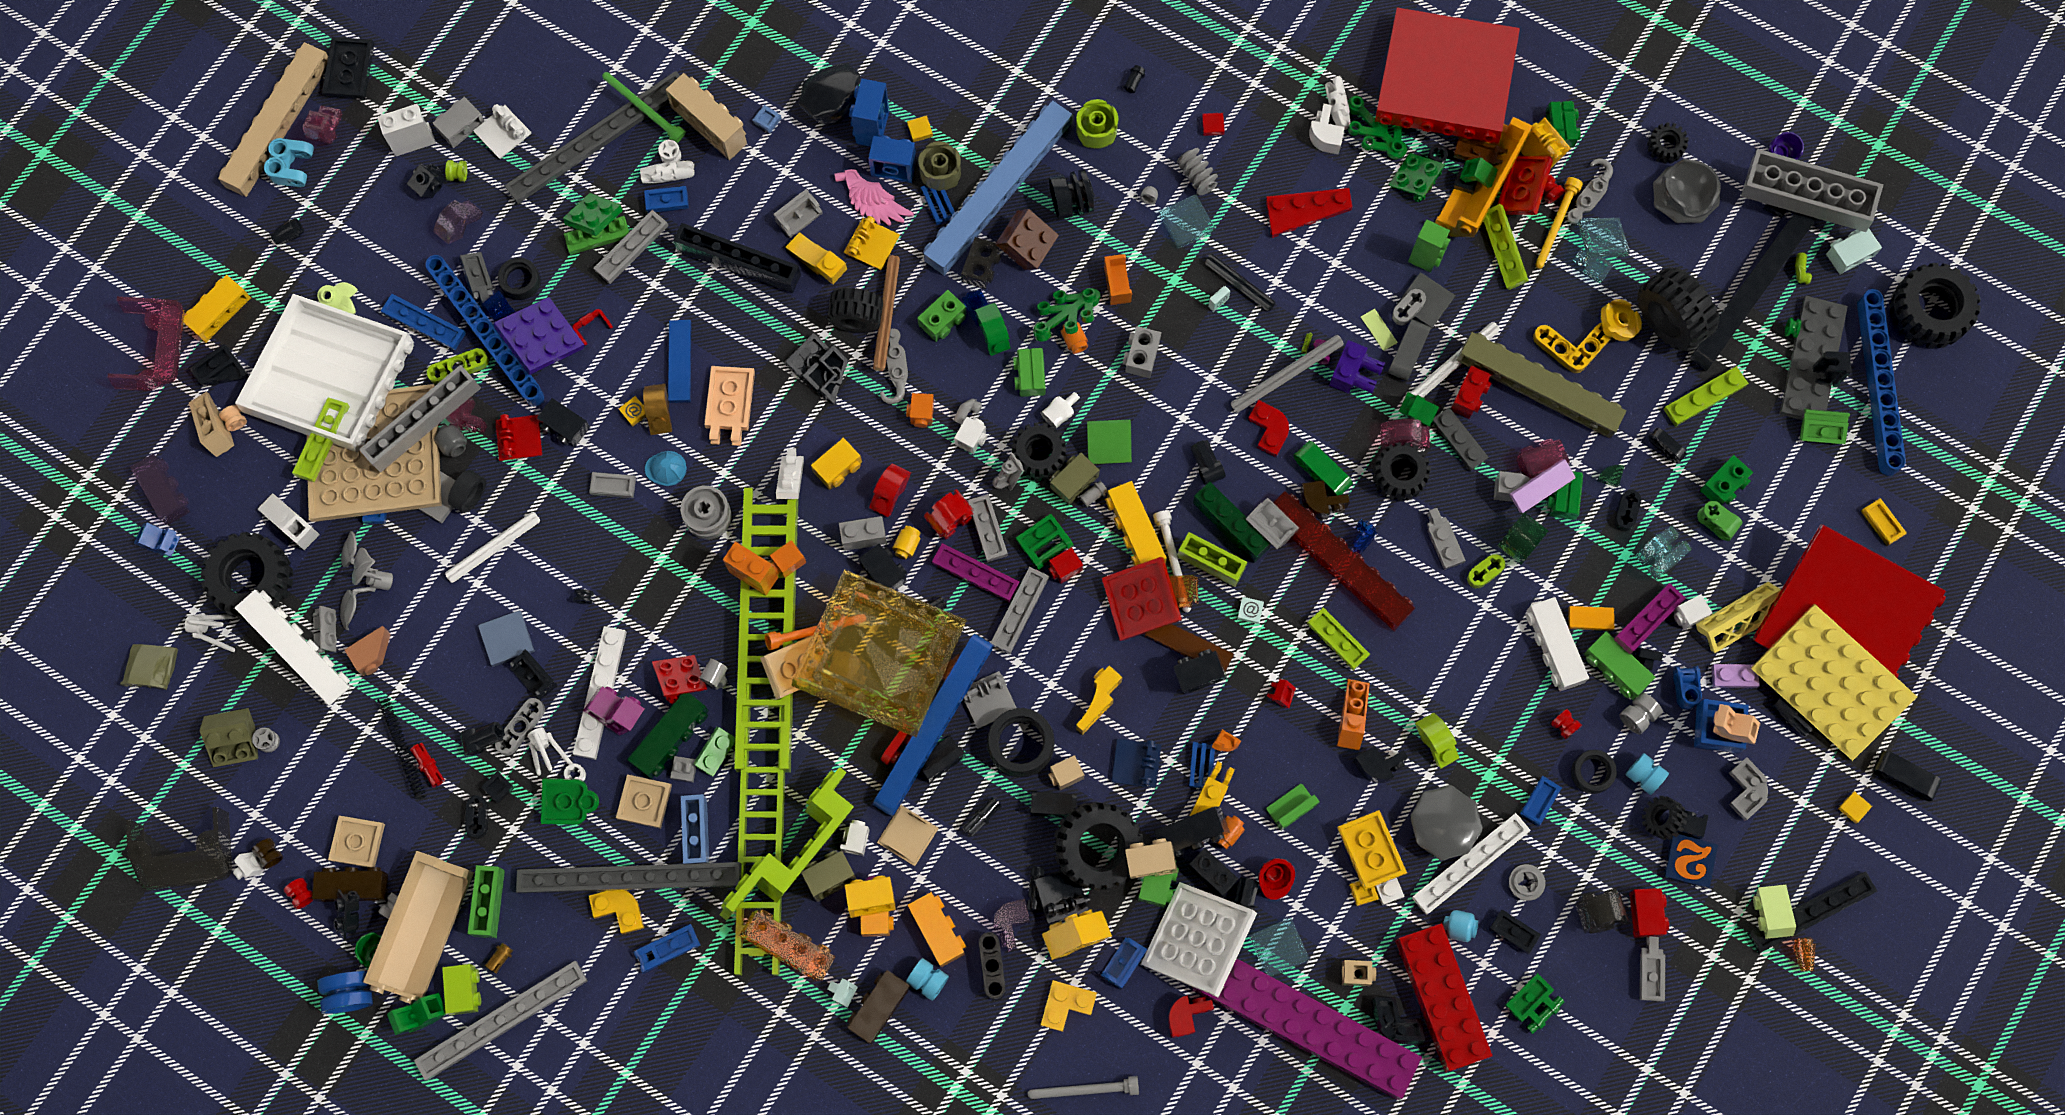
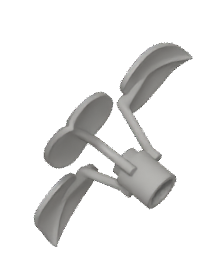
[340,531,393,630]

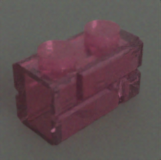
[1516,439,1570,479]

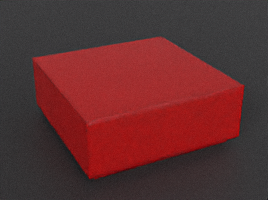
[1202,113,1225,136]

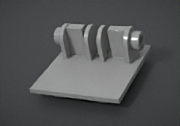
[964,671,1017,729]

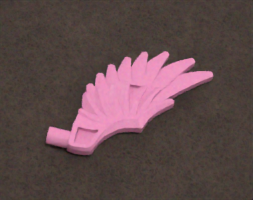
[835,169,914,226]

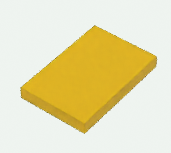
[1337,810,1407,891]

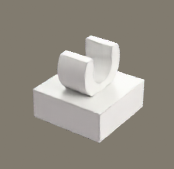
[233,852,264,880]

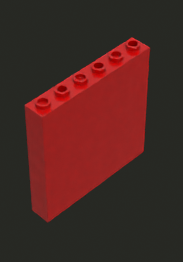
[1375,8,1520,143]
[1752,524,1946,678]

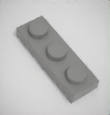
[968,494,1008,562]

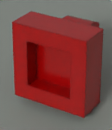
[1267,679,1296,708]

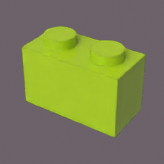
[442,964,481,1015]

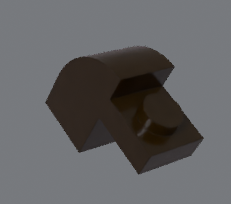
[1300,481,1350,520]

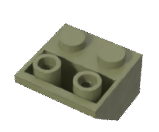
[200,708,258,767]

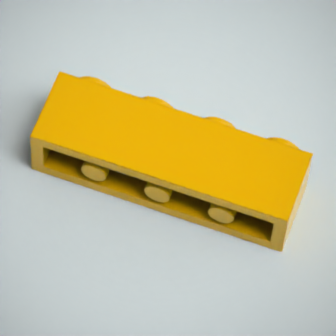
[1105,481,1167,566]

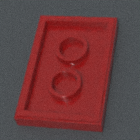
[1497,156,1553,215]

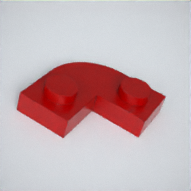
[1248,400,1289,457]

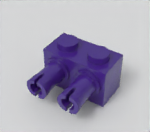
[1329,340,1385,394]

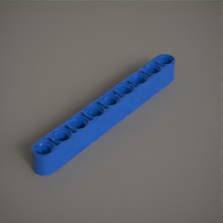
[426,255,544,407]
[1857,289,1906,476]
[873,634,994,817]

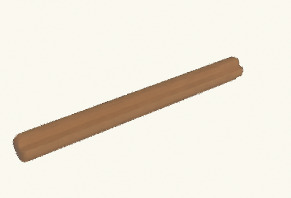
[873,255,900,372]

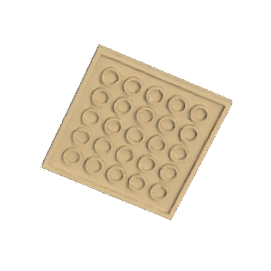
[307,384,442,522]

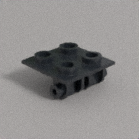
[1034,872,1091,924]

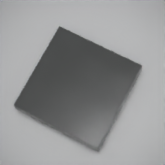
[1396,272,1456,329]

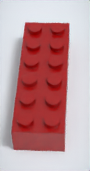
[1395,923,1493,1073]

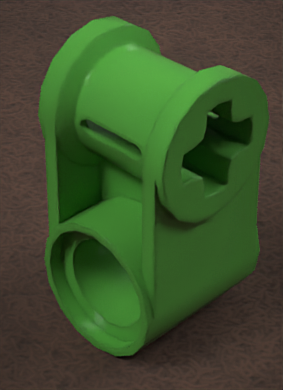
[1697,501,1743,541]

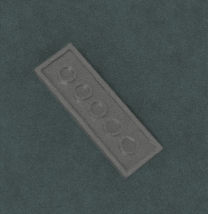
[1779,296,1848,420]

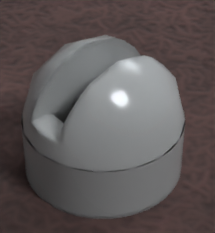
[1140,186,1158,205]

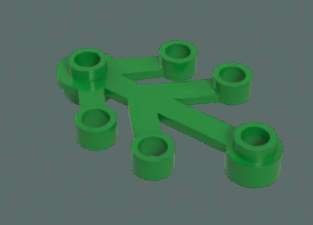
[1348,96,1407,160]
[1033,288,1100,342]

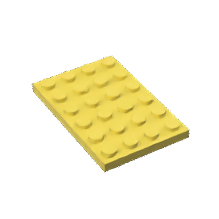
[1751,604,1917,761]

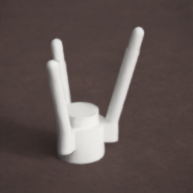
[185,614,235,652]
[528,728,573,776]

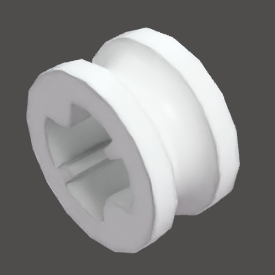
[564,763,586,781]

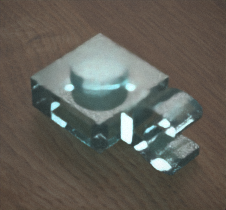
[1573,249,1613,284]

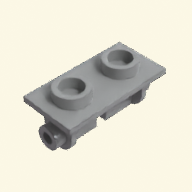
[993,453,1024,491]
[313,606,337,653]

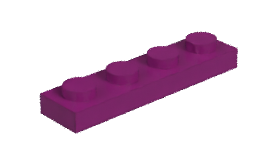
[932,543,1020,603]
[1614,583,1686,654]

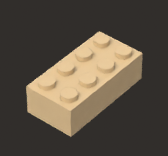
[666,73,747,160]

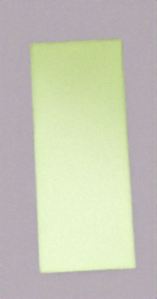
[1361,309,1398,351]

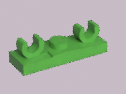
[564,216,629,255]

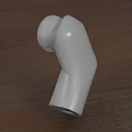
[953,399,982,425]

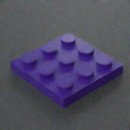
[494,297,584,375]

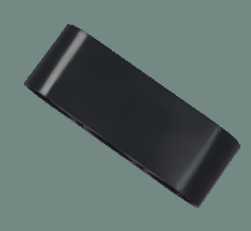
[1872,750,1942,802]
[979,932,1006,1001]

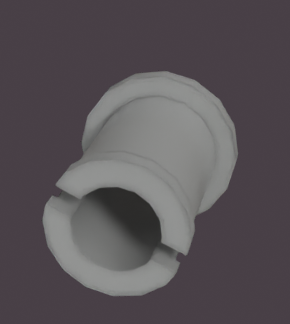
[1079,481,1108,507]

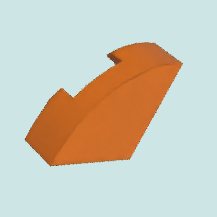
[1212,729,1241,751]

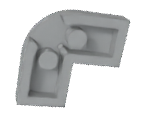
[1729,757,1768,821]

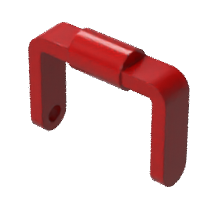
[573,309,613,346]

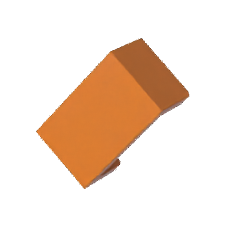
[1104,254,1132,305]

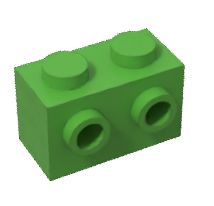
[917,290,966,342]

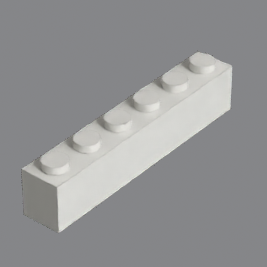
[235,590,351,706]

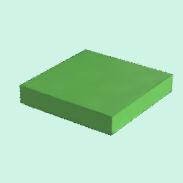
[1087,420,1132,464]

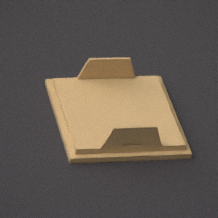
[877,805,939,866]

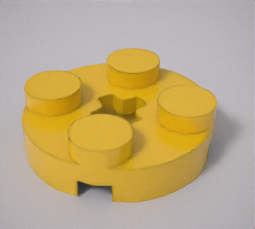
[1601,299,1642,341]

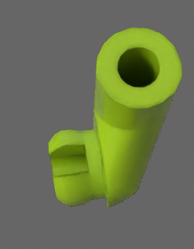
[1795,253,1812,284]

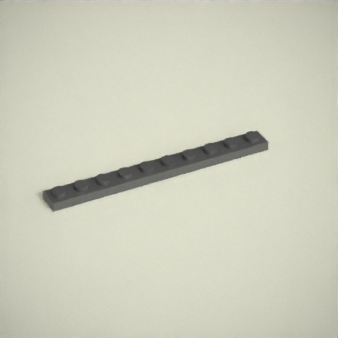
[504,71,680,204]
[516,862,742,893]

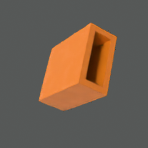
[723,542,778,595]

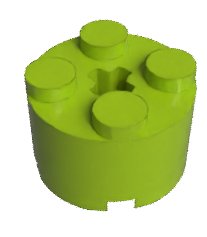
[1076,99,1118,148]

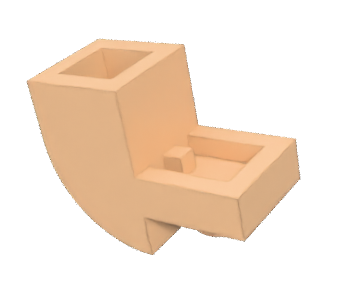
[1713,704,1760,744]

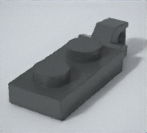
[459,252,493,310]

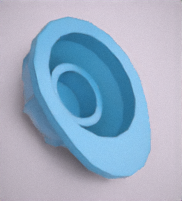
[645,451,687,486]

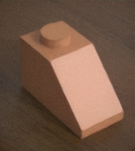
[344,626,391,676]

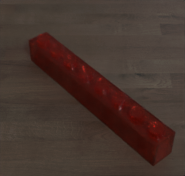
[1273,491,1415,632]

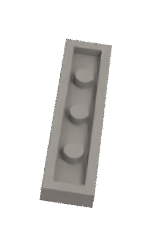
[594,210,668,284]
[991,567,1049,654]

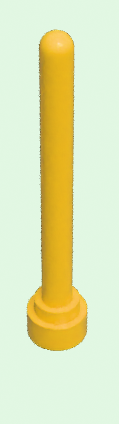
[1535,177,1583,269]

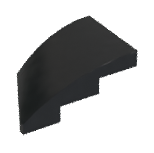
[784,333,848,404]

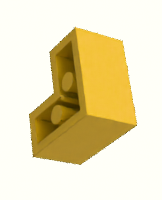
[1042,910,1112,960]

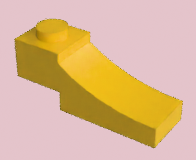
[786,232,847,284]
[1076,666,1122,735]

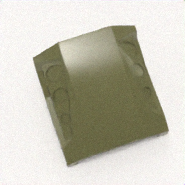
[120,644,178,690]

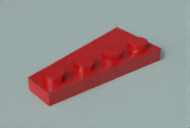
[1266,188,1352,238]

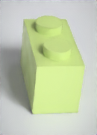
[1753,885,1796,939]

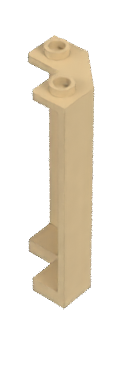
[363,851,474,1004]

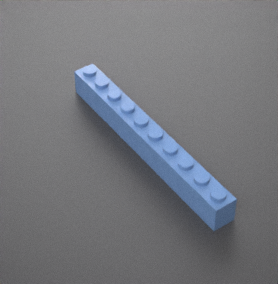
[923,101,1073,276]

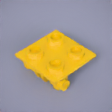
[1520,117,1571,168]
[844,216,900,270]

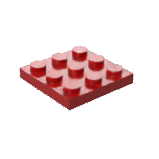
[1102,557,1182,641]

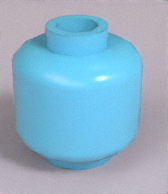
[1443,910,1478,942]

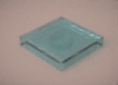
[1159,194,1215,249]
[1578,218,1630,257]
[1249,918,1310,977]

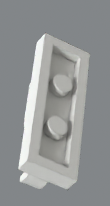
[776,448,804,499]

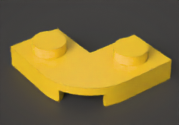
[589,890,644,935]

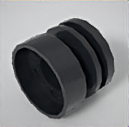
[1049,169,1094,220]

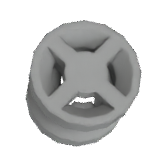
[252,728,280,753]

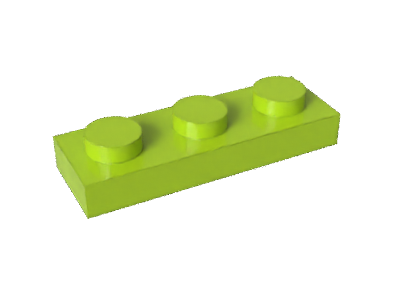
[1307,607,1370,671]

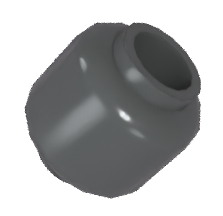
[434,425,467,457]

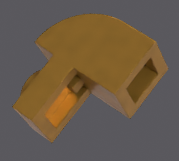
[643,384,672,435]

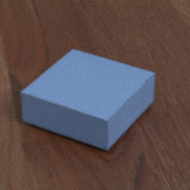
[752,105,782,134]

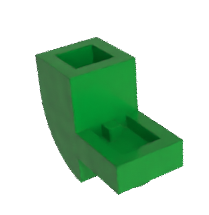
[975,303,1011,356]
[1398,392,1439,427]
[387,993,446,1035]

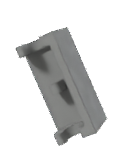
[774,189,823,238]
[1246,498,1299,549]

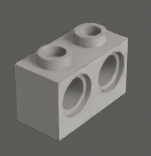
[1123,326,1161,378]

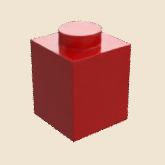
[1048,547,1083,584]

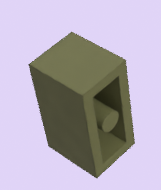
[1050,453,1100,505]

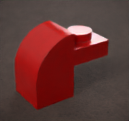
[869,463,911,517]
[1168,995,1214,1038]

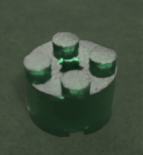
[1497,512,1549,565]

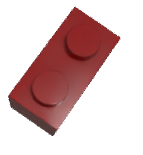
[1629,888,1669,938]

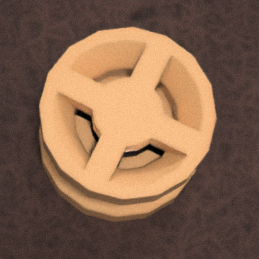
[219,405,247,431]

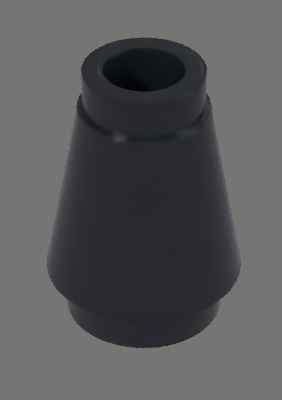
[271,218,305,245]

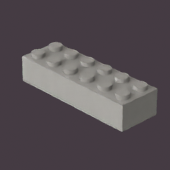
[1741,149,1884,232]

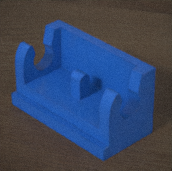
[1101,937,1147,990]

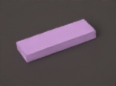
[1509,459,1576,513]

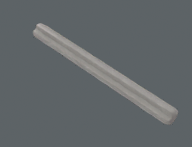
[1231,335,1344,413]

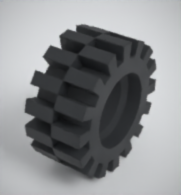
[1647,122,1689,164]
[1642,796,1687,840]

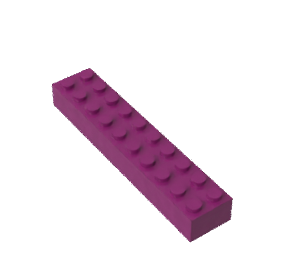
[1193,958,1422,1100]

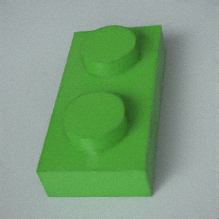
[693,727,736,777]

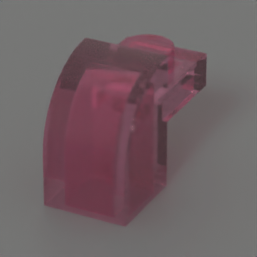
[302,106,342,144]
[446,397,487,433]
[1381,419,1430,450]

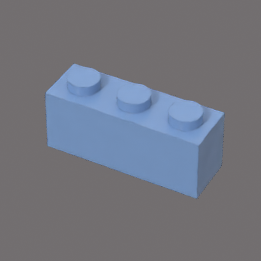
[681,794,710,864]

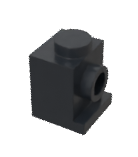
[1677,811,1709,840]

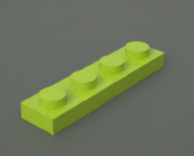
[1483,204,1529,290]
[1663,366,1749,427]
[292,397,350,482]

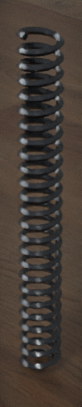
[377,698,427,799]

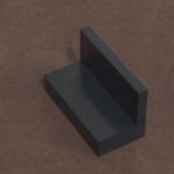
[921,736,966,783]

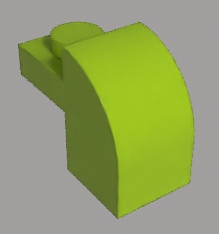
[1415,713,1459,769]

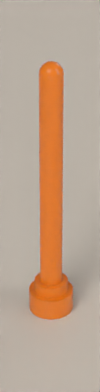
[765,615,866,650]

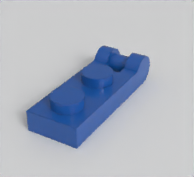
[633,924,701,974]

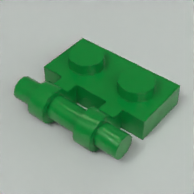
[1504,973,1565,1034]

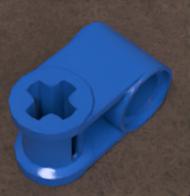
[1673,666,1702,710]

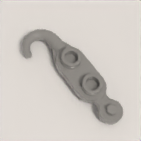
[1567,159,1613,224]
[880,329,908,404]

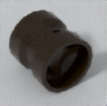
[251,838,283,870]

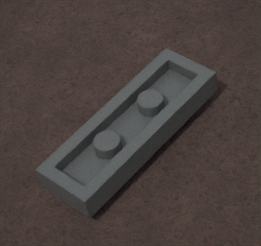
[1432,408,1489,472]

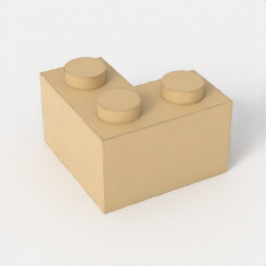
[1125,839,1178,879]

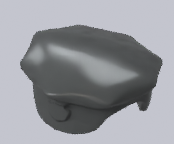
[1653,159,1721,223]
[1411,785,1483,861]

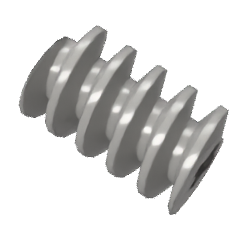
[1177,148,1218,195]

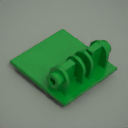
[1388,153,1445,202]

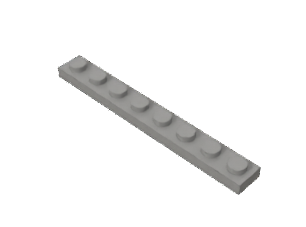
[414,961,588,1081]

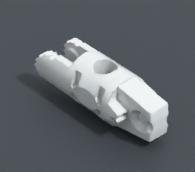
[1325,76,1350,130]
[640,161,694,183]

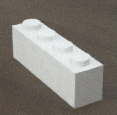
[1526,597,1589,691]

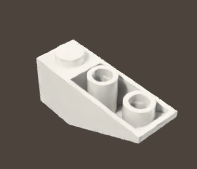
[258,493,320,550]

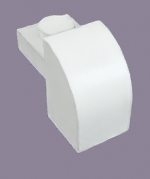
[1309,104,1345,155]

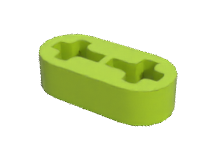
[1467,554,1505,588]

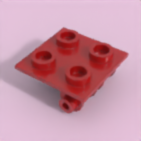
[496,414,542,461]
[652,655,707,704]

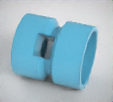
[1625,753,1669,795]
[906,958,949,1001]

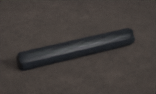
[1205,254,1276,311]

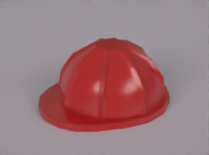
[1258,858,1295,900]

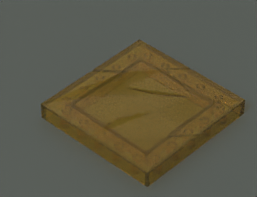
[791,569,967,738]

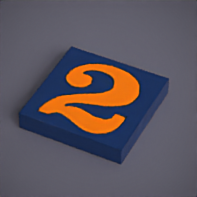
[1663,834,1718,889]

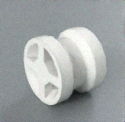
[658,140,681,163]

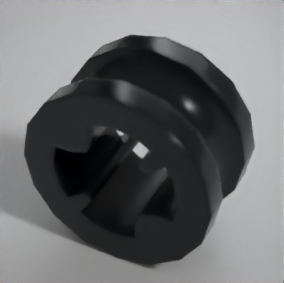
[1428,144,1448,164]
[573,589,594,605]

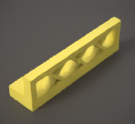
[1696,582,1781,653]

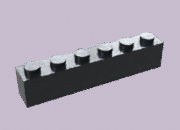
[673,223,801,293]

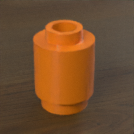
[1060,322,1088,354]
[1216,815,1245,850]

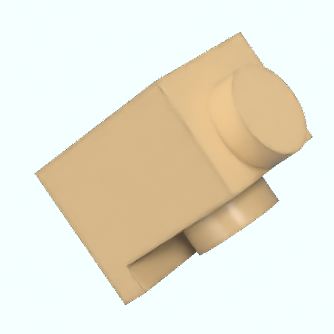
[1342,960,1376,986]

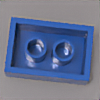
[849,78,890,147]

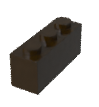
[312,867,388,902]
[847,970,911,1045]

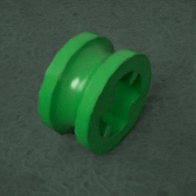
[1784,317,1801,338]

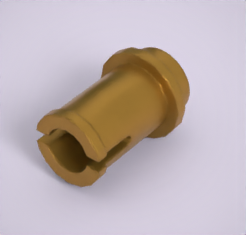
[485,943,513,974]

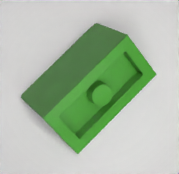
[1266,784,1320,831]

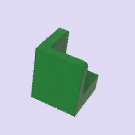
[1460,157,1498,188]

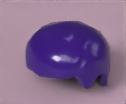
[1768,132,1804,160]

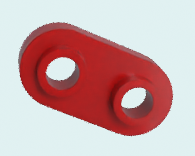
[881,724,914,766]

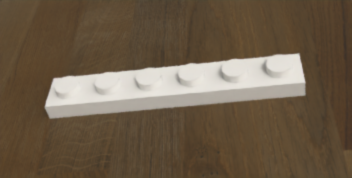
[573,626,627,760]
[1412,813,1531,915]

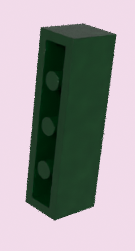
[1193,482,1271,563]
[628,693,709,780]

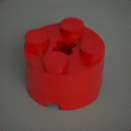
[924,489,974,539]

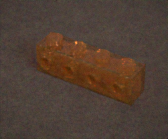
[739,909,836,982]

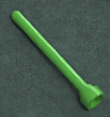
[602,72,686,143]

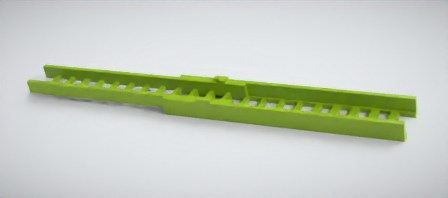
[734,488,798,976]

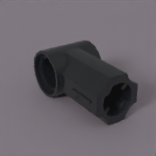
[1191,440,1226,485]
[460,722,505,756]
[1232,877,1259,911]

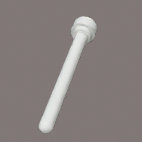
[1153,510,1191,612]

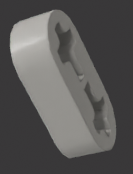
[1392,289,1426,325]

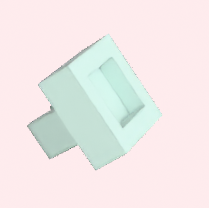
[827,978,858,1008]

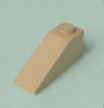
[189,391,234,457]

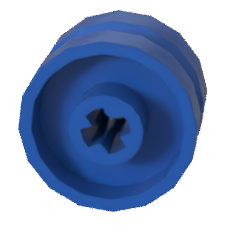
[317,971,373,1014]

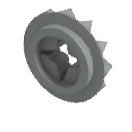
[1509,864,1545,901]

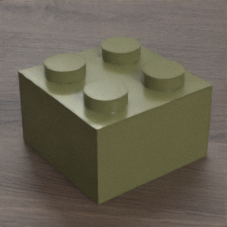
[801,850,857,902]

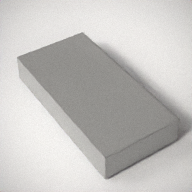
[589,472,636,498]

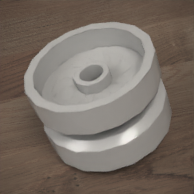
[680,485,732,540]

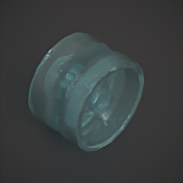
[1635,525,1693,580]

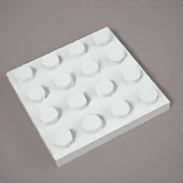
[1141,882,1257,997]

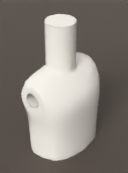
[1041,392,1080,429]

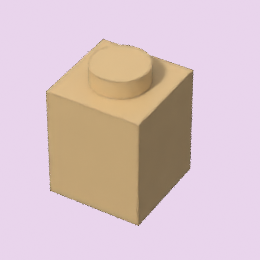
[1048,755,1085,790]

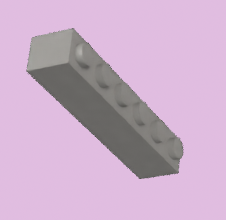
[359,365,481,473]

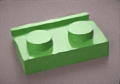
[1800,409,1850,444]

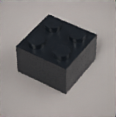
[1173,649,1228,694]

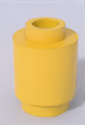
[892,526,921,560]

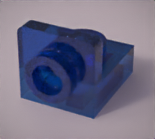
[482,290,515,322]
[1352,519,1378,557]

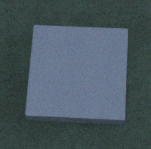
[478,610,535,667]

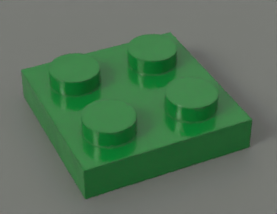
[563,193,623,236]

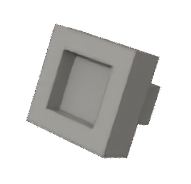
[670,756,696,783]

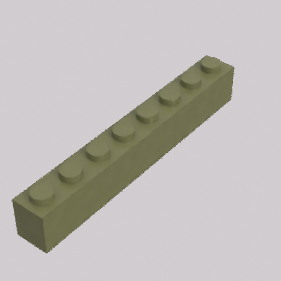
[1456,332,1627,438]

